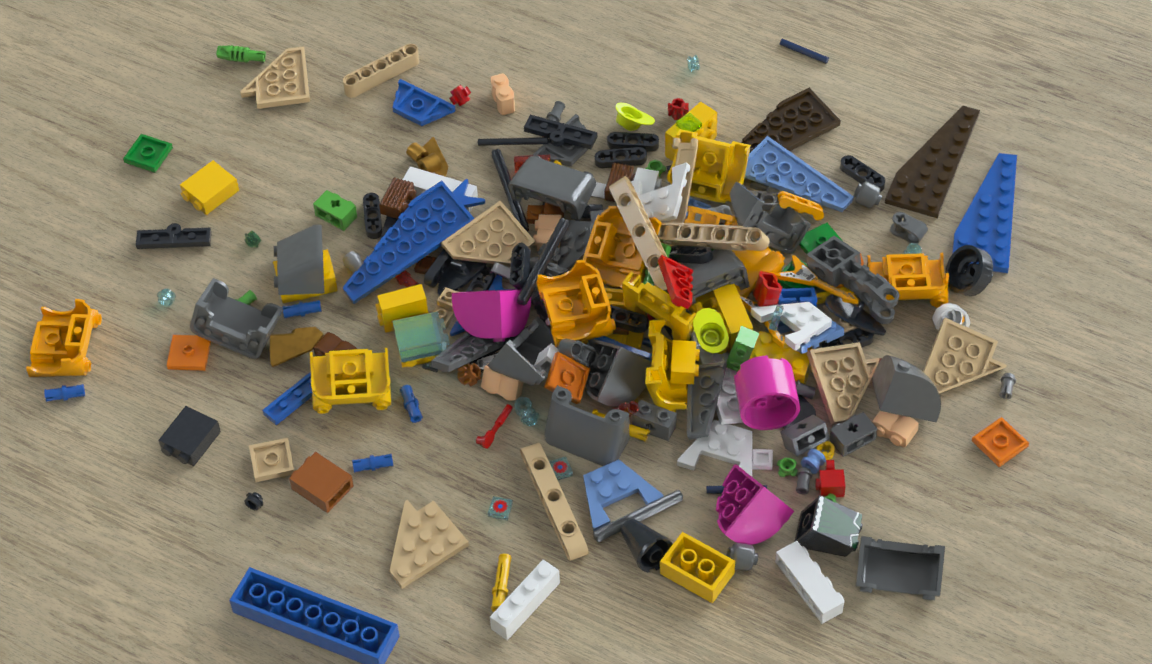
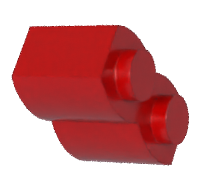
[753,271,782,307]

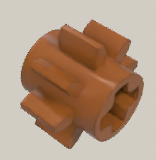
[457,363,481,387]

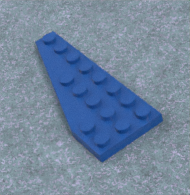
[952,153,1017,273]
[343,180,475,304]

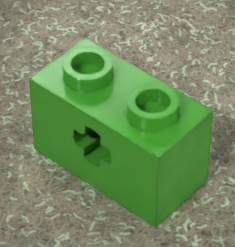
[313,190,357,231]
[726,326,759,372]

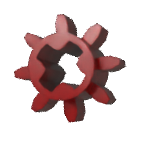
[449,84,471,106]
[668,98,689,120]

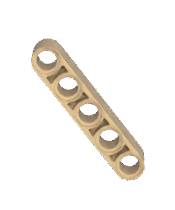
[343,44,419,98]

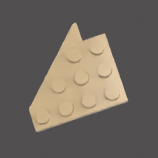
[240,47,310,109]
[441,200,535,266]
[923,318,1007,394]
[807,342,880,425]
[390,500,469,589]

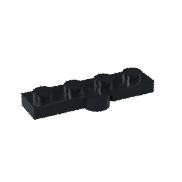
[524,114,598,150]
[136,223,212,249]

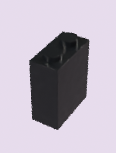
[158,406,221,466]

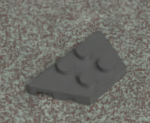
[532,114,589,166]
[557,220,594,270]

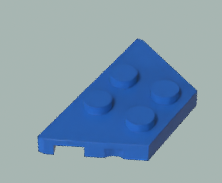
[392,79,456,126]

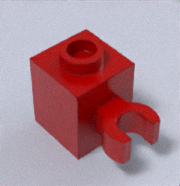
[815,460,846,497]

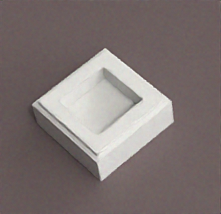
[752,449,773,470]

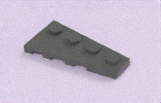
[431,332,504,372]
[687,361,727,440]

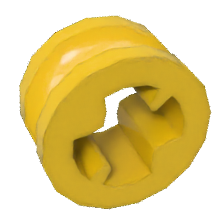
[817,441,835,460]

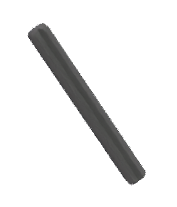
[593,490,683,542]

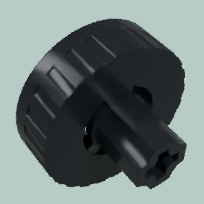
[945,245,993,297]

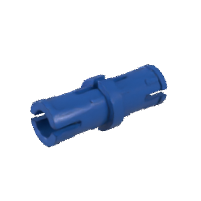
[282,300,322,318]
[44,384,85,402]
[400,385,423,423]
[352,453,393,473]

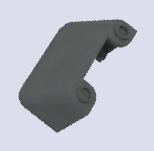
[508,155,596,221]
[730,182,811,254]
[273,225,324,295]
[665,249,750,313]
[190,278,283,359]
[487,316,558,386]
[544,385,630,466]
[856,536,945,601]

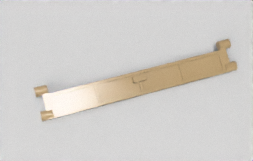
[666,138,698,247]

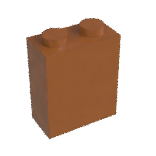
[289,451,354,514]

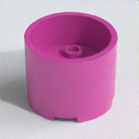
[734,355,800,430]

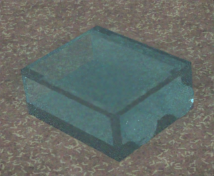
[392,311,450,362]

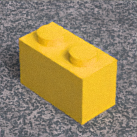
[670,340,700,384]

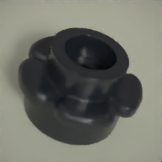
[244,492,264,511]

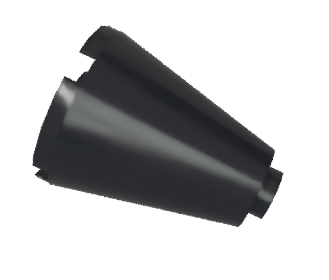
[621,519,673,573]

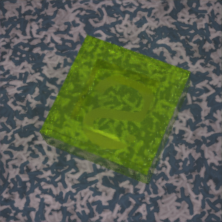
[676,113,702,132]

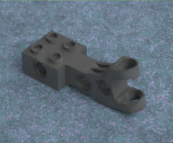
[806,236,899,324]

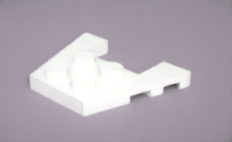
[630,162,690,223]
[751,302,832,350]
[677,420,752,476]

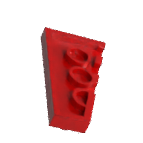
[657,255,693,309]

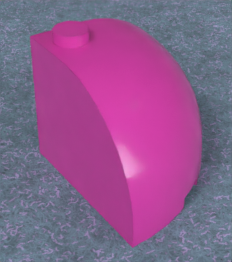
[452,289,531,342]
[716,464,794,545]

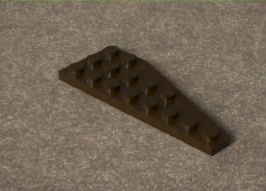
[741,87,841,154]
[885,106,980,219]

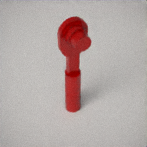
[476,404,513,449]

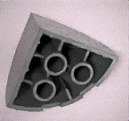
[586,339,652,407]
[872,355,941,422]

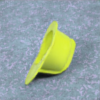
[615,103,655,131]
[693,308,729,353]

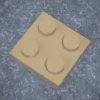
[249,438,294,482]

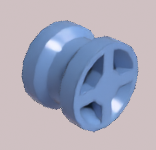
[801,449,826,474]

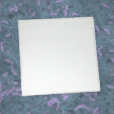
[591,182,606,198]

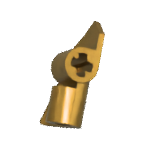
[406,137,449,177]
[270,327,324,367]

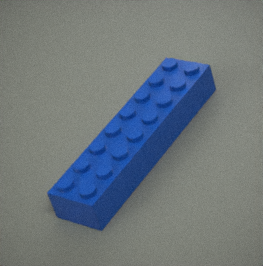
[229,567,400,664]

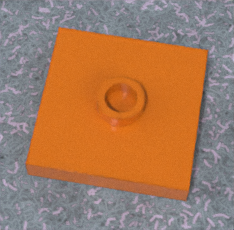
[166,335,211,371]
[544,352,590,404]
[972,417,1029,467]

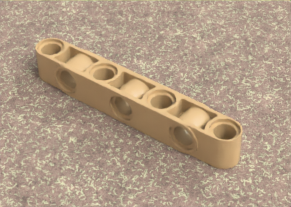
[609,176,667,291]
[658,222,769,251]
[520,442,589,561]

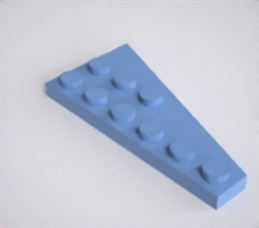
[745,136,854,212]

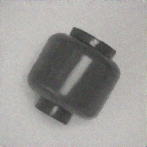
[853,181,882,208]
[727,543,758,571]

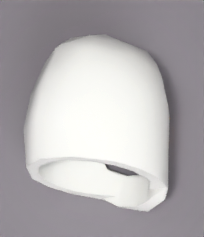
[932,303,970,331]

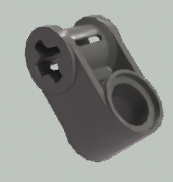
[890,212,928,245]
[558,338,596,368]

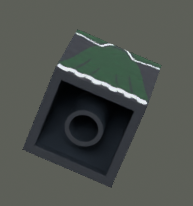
[794,495,863,557]

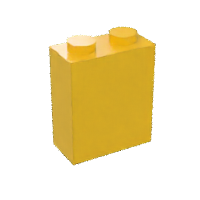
[180,160,239,215]
[375,284,428,333]

